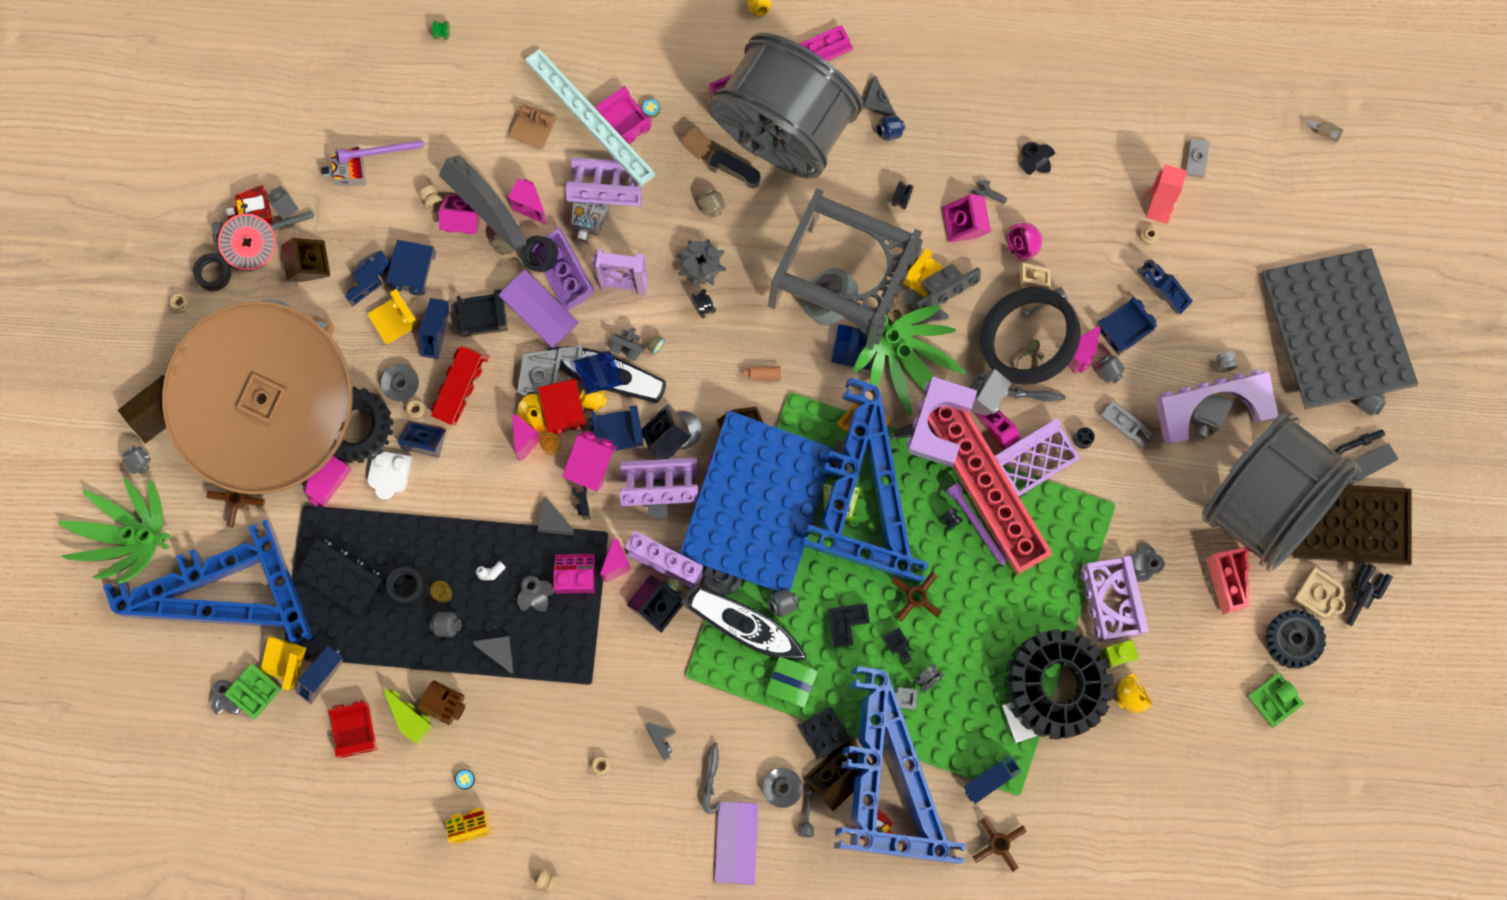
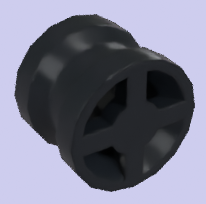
[1074,427,1095,449]
[939,508,963,531]

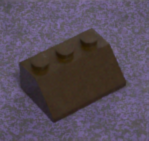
[117,375,167,444]
[803,742,871,811]

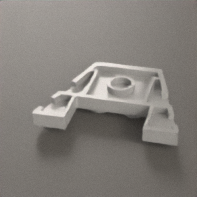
[517,345,583,397]

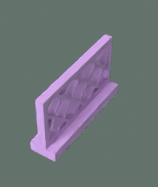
[995,418,1080,496]

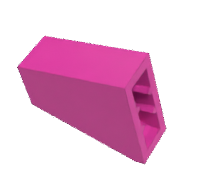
[305,456,351,507]

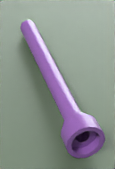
[335,140,425,164]
[946,483,1006,565]

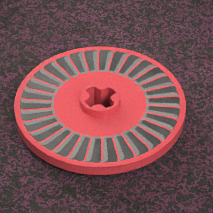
[218,214,276,270]

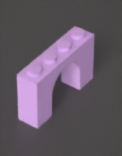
[906,377,977,467]

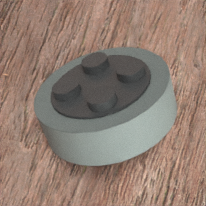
[802,268,859,325]

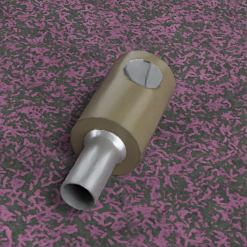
[1306,120,1343,142]

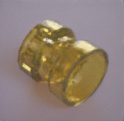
[540,433,561,456]
[430,581,452,603]

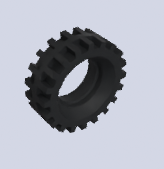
[334,387,394,463]

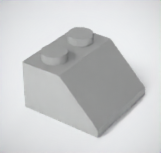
[968,369,1011,416]

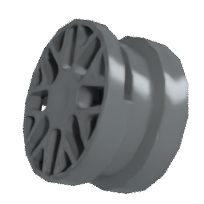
[914,663,945,693]

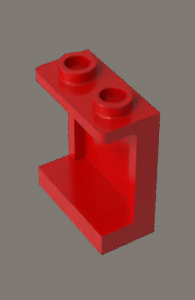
[538,379,586,435]
[328,700,378,759]

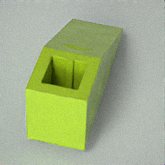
[383,689,433,745]

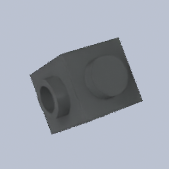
[266,186,299,220]

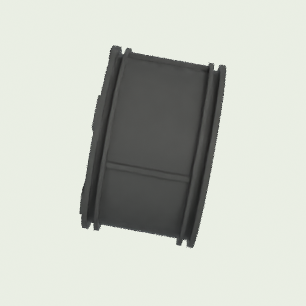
[708,33,863,179]
[1202,412,1358,573]

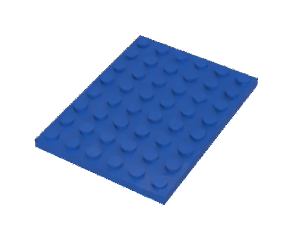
[679,410,835,592]

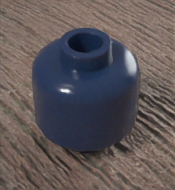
[876,115,905,141]

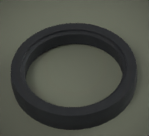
[980,287,1081,385]

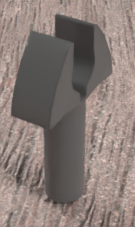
[973,180,1007,204]
[213,222,223,257]

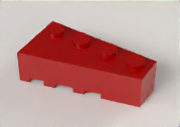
[431,346,490,425]

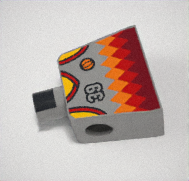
[321,146,367,186]

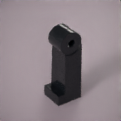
[708,148,761,189]

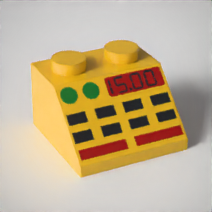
[446,807,493,845]

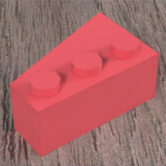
[1146,164,1187,224]
[1206,547,1250,615]

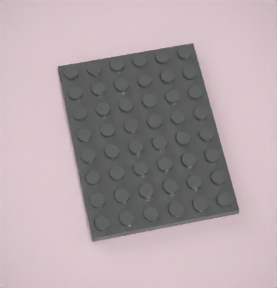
[1261,248,1418,410]

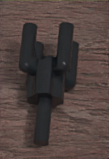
[1345,564,1393,627]

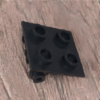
[797,706,851,760]

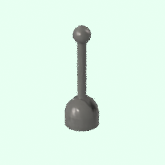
[798,788,814,837]

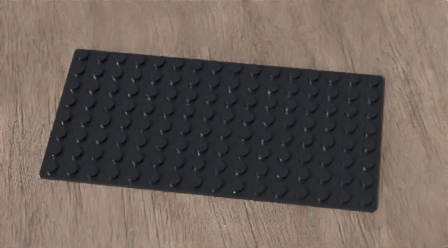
[284,505,608,685]

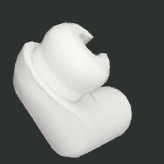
[476,561,506,580]

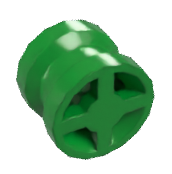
[432,21,450,39]

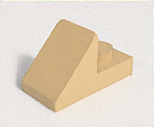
[1020,262,1051,289]

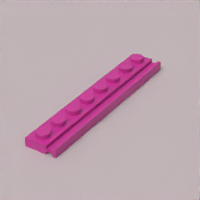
[709,25,853,95]

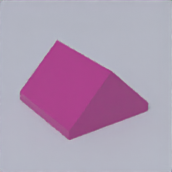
[512,414,540,461]
[600,538,631,582]

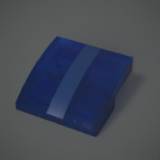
[831,324,870,369]
[573,351,623,395]

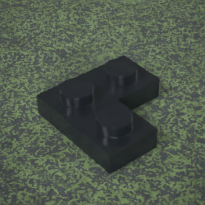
[828,603,870,648]

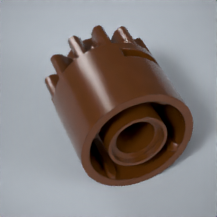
[418,680,466,725]

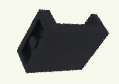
[454,289,508,337]

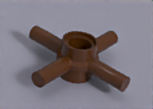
[206,490,265,528]
[891,572,942,622]
[972,816,1027,872]

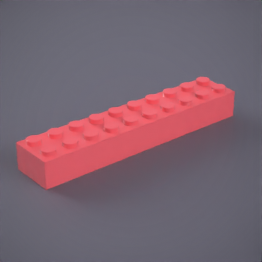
[919,406,1053,576]

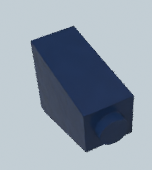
[418,298,450,359]
[296,646,343,704]
[964,755,1022,804]

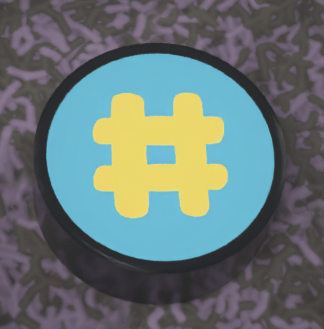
[455,769,475,790]

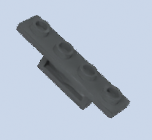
[917,264,981,309]

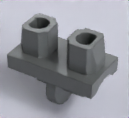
[609,327,646,361]

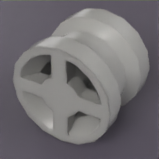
[1216,351,1238,372]

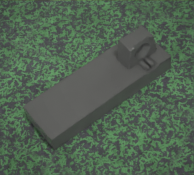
[1347,443,1398,485]

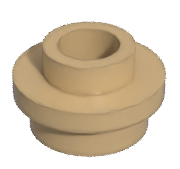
[1141,226,1160,244]
[170,294,189,312]
[406,400,425,419]
[591,756,611,776]

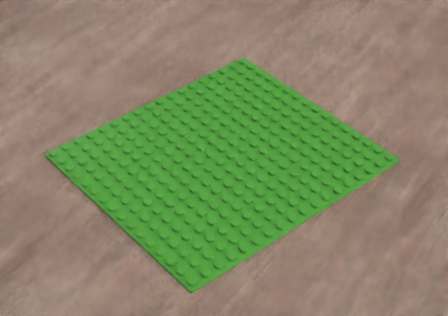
[686,392,1115,796]

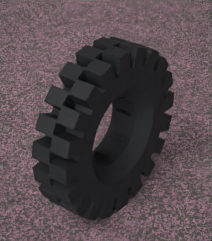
[1004,629,1114,740]

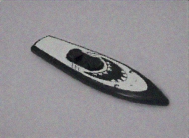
[545,346,666,403]
[687,586,807,660]

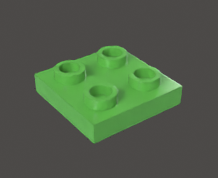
[1247,673,1304,728]

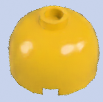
[1115,673,1153,714]

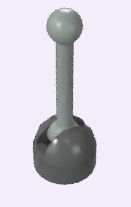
[1024,287,1068,317]

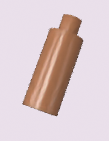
[743,366,781,380]

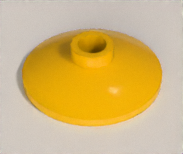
[517,394,547,432]

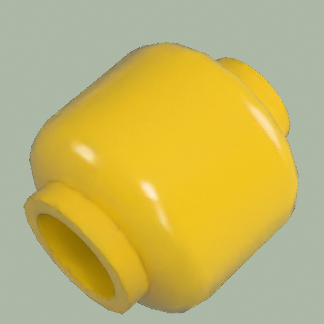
[746,0,772,16]
[579,384,608,411]

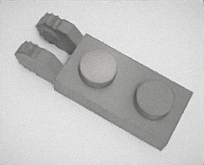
[1100,401,1154,449]

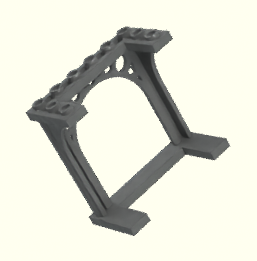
[768,188,923,350]

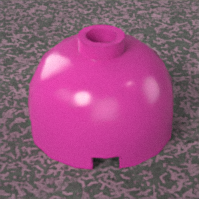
[1007,222,1043,261]

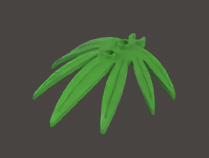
[853,306,967,416]
[57,478,172,584]

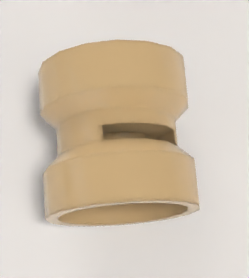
[419,185,443,211]

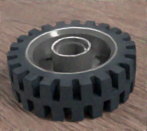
[1265,609,1326,669]

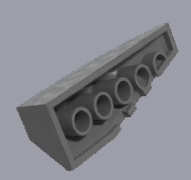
[439,155,527,250]

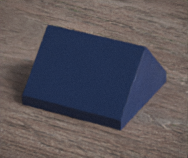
[398,421,446,458]

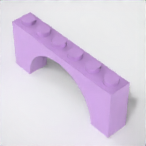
[1155,369,1278,443]

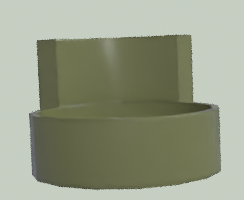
[1016,339,1045,369]

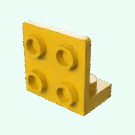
[903,248,945,298]
[368,289,419,345]
[261,636,306,691]

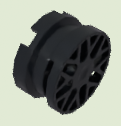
[891,181,914,210]
[691,289,716,319]

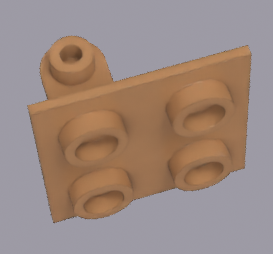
[509,104,557,149]

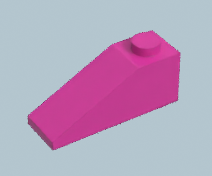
[972,410,1020,450]

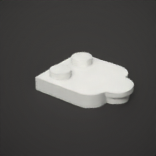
[368,452,412,500]

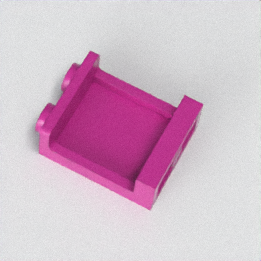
[595,86,652,144]
[562,431,617,492]

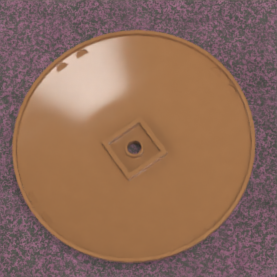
[162,301,353,494]

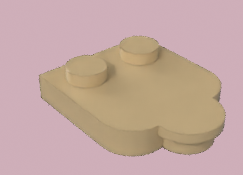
[1293,567,1346,618]

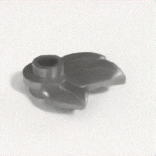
[1129,544,1165,582]
[517,576,555,612]
[211,680,240,715]

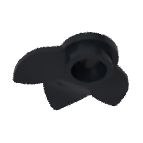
[1022,142,1056,175]

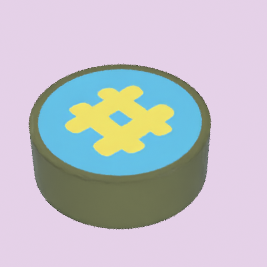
[642,99,660,118]
[648,335,665,354]
[665,577,685,594]

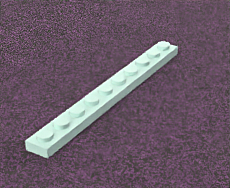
[525,49,655,187]

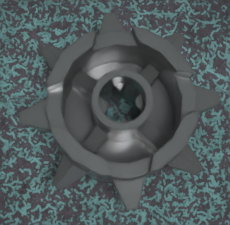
[676,239,726,287]

